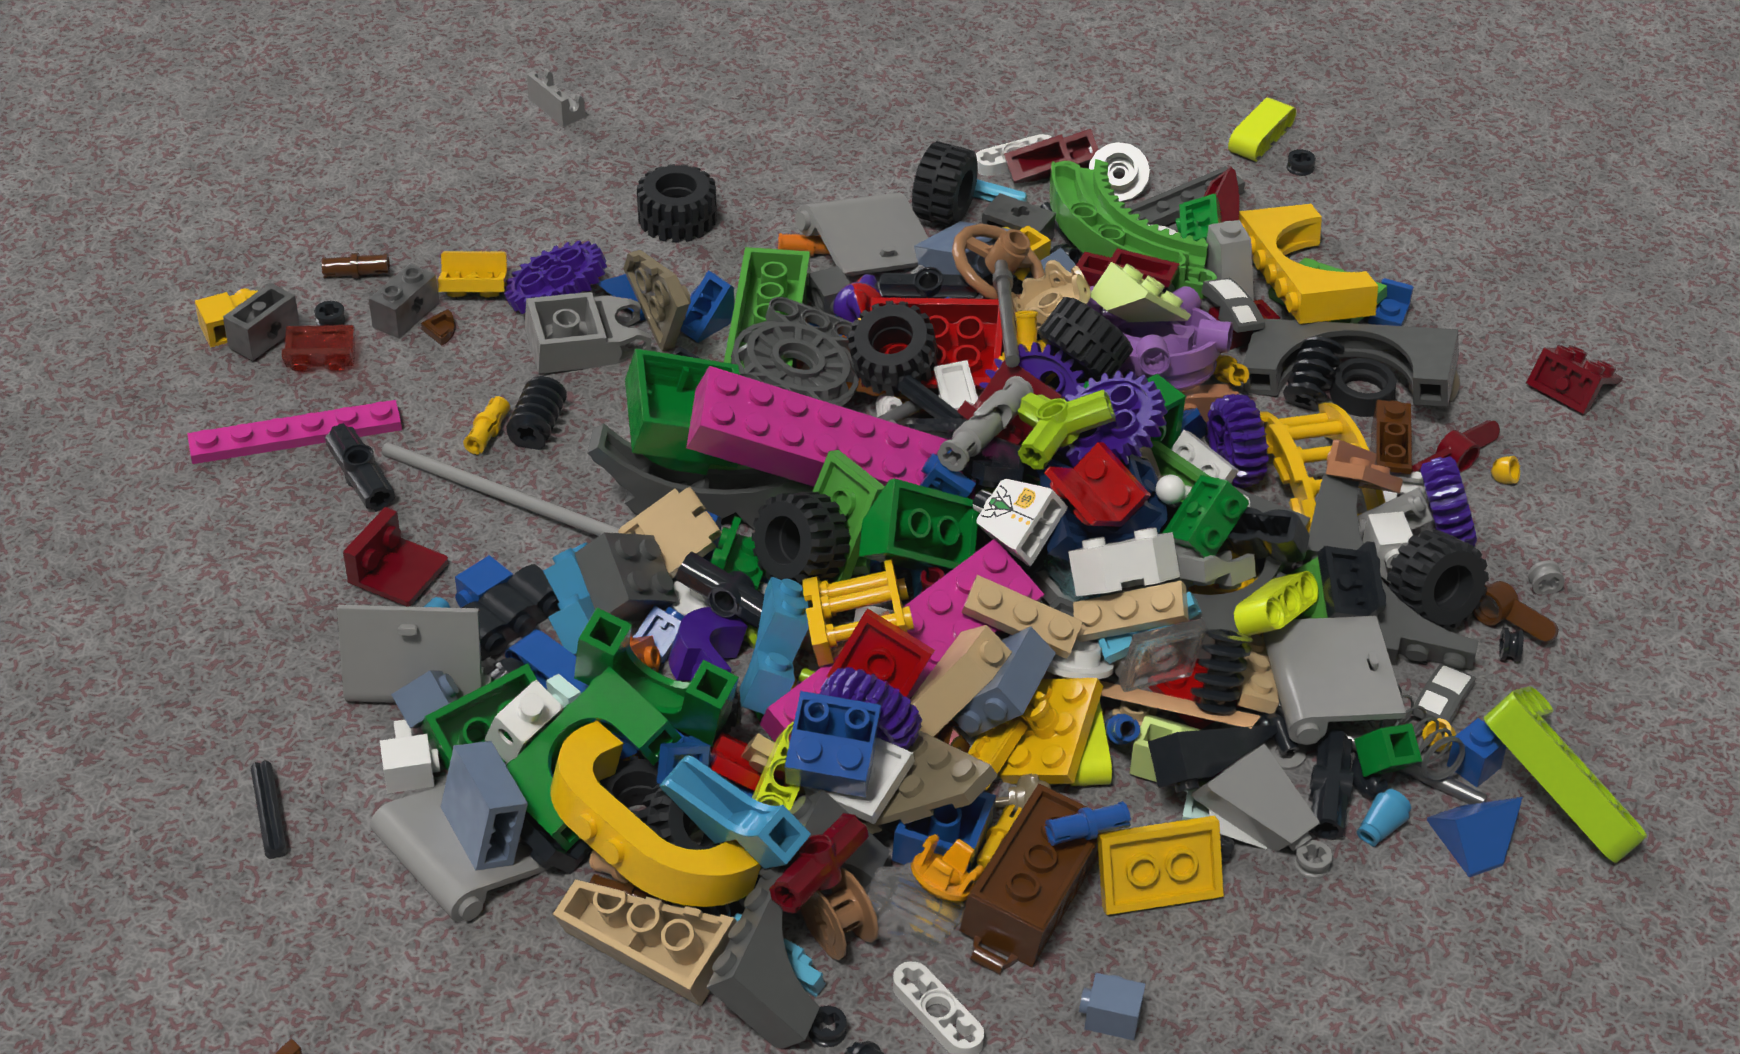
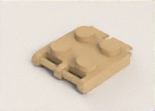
[618,487,722,579]

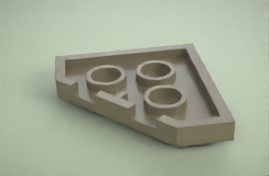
[623,250,691,351]
[857,730,998,834]

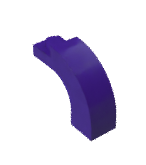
[669,607,748,681]

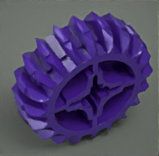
[1206,394,1269,488]
[1420,456,1477,547]
[820,667,922,750]

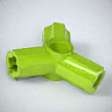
[1017,389,1115,469]

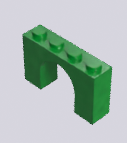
[574,607,739,746]
[506,666,682,852]

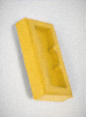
[967,718,1028,790]

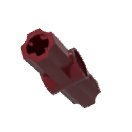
[769,813,869,913]

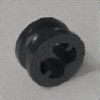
[1287,149,1316,176]
[314,301,346,330]
[1499,627,1524,662]
[809,1005,847,1048]

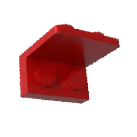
[1044,442,1151,527]

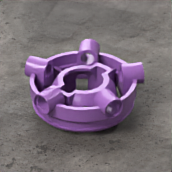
[1084,286,1233,392]

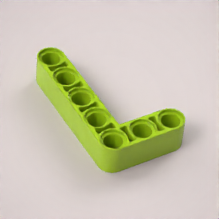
[1484,686,1647,863]

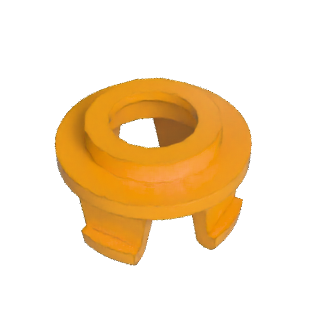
[911,834,984,901]

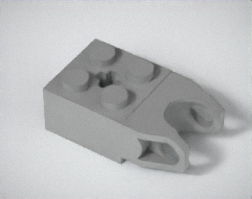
[525,292,652,374]

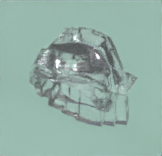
[865,862,964,948]

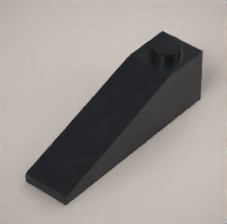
[1148,725,1278,793]

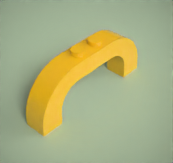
[551,721,761,907]

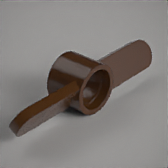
[1473,581,1559,642]

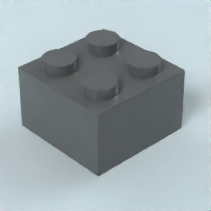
[574,532,678,621]

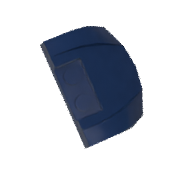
[1026,451,1167,561]

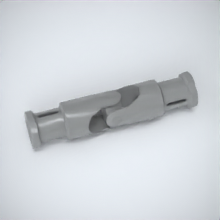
[937,376,1034,472]

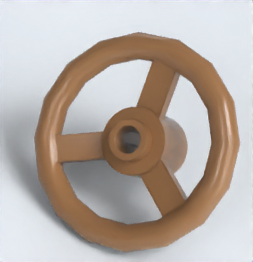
[952,223,1045,299]

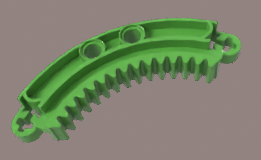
[1049,159,1217,299]

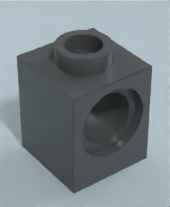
[808,266,851,317]

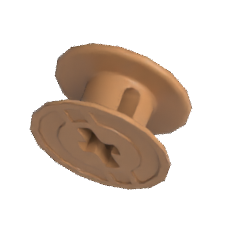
[800,868,879,960]

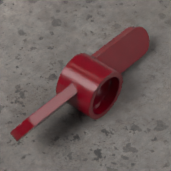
[1411,420,1500,473]

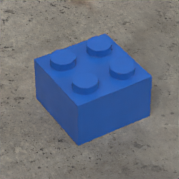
[892,791,996,873]

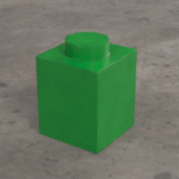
[1354,723,1422,777]

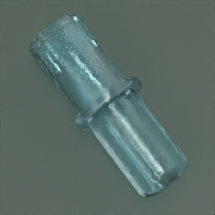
[1044,555,1099,602]

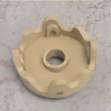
[1011,260,1091,334]

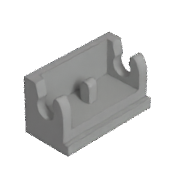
[527,69,588,127]

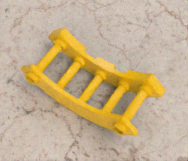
[1260,403,1386,533]
[802,559,914,666]

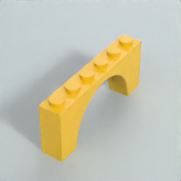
[1239,204,1378,324]

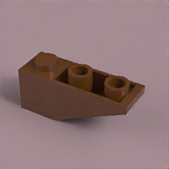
[1370,400,1412,475]

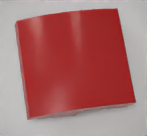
[710,730,787,791]

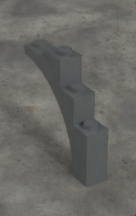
[587,423,814,530]
[1303,474,1479,670]

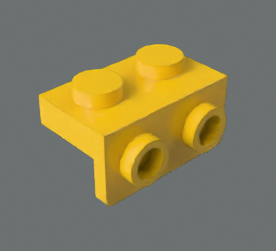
[438,251,508,297]

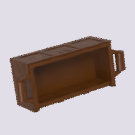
[959,783,1099,975]

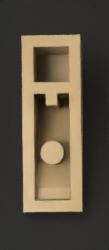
[910,625,1012,737]

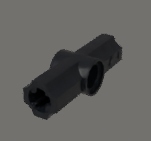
[879,267,981,299]
[325,423,395,512]
[675,551,764,629]
[1309,730,1353,840]

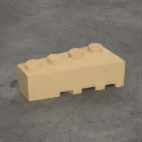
[553,880,737,1006]

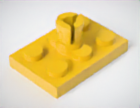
[999,678,1103,784]
[1097,816,1224,915]

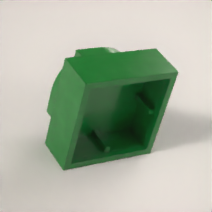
[625,349,740,475]

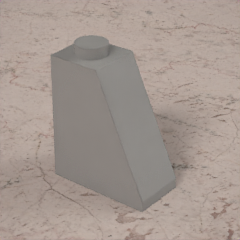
[1205,220,1254,307]
[1191,743,1320,852]

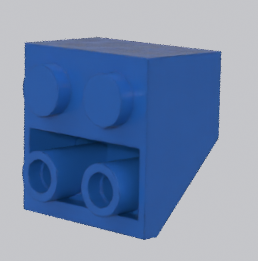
[784,691,881,798]

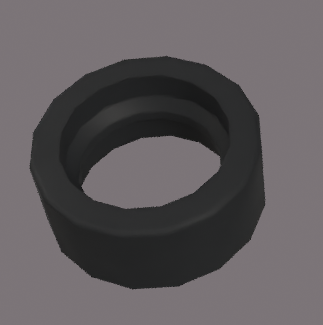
[1330,358,1397,417]

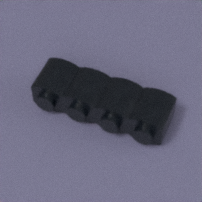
[1159,501,1310,563]
[462,564,560,661]

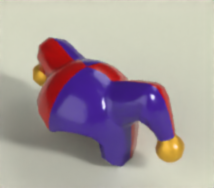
[833,274,883,323]

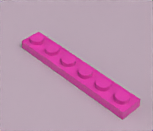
[187,400,402,464]

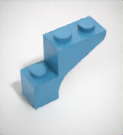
[543,542,595,654]
[739,577,809,714]
[659,755,811,869]

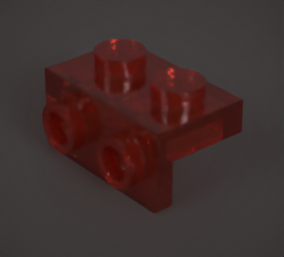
[282,325,355,372]

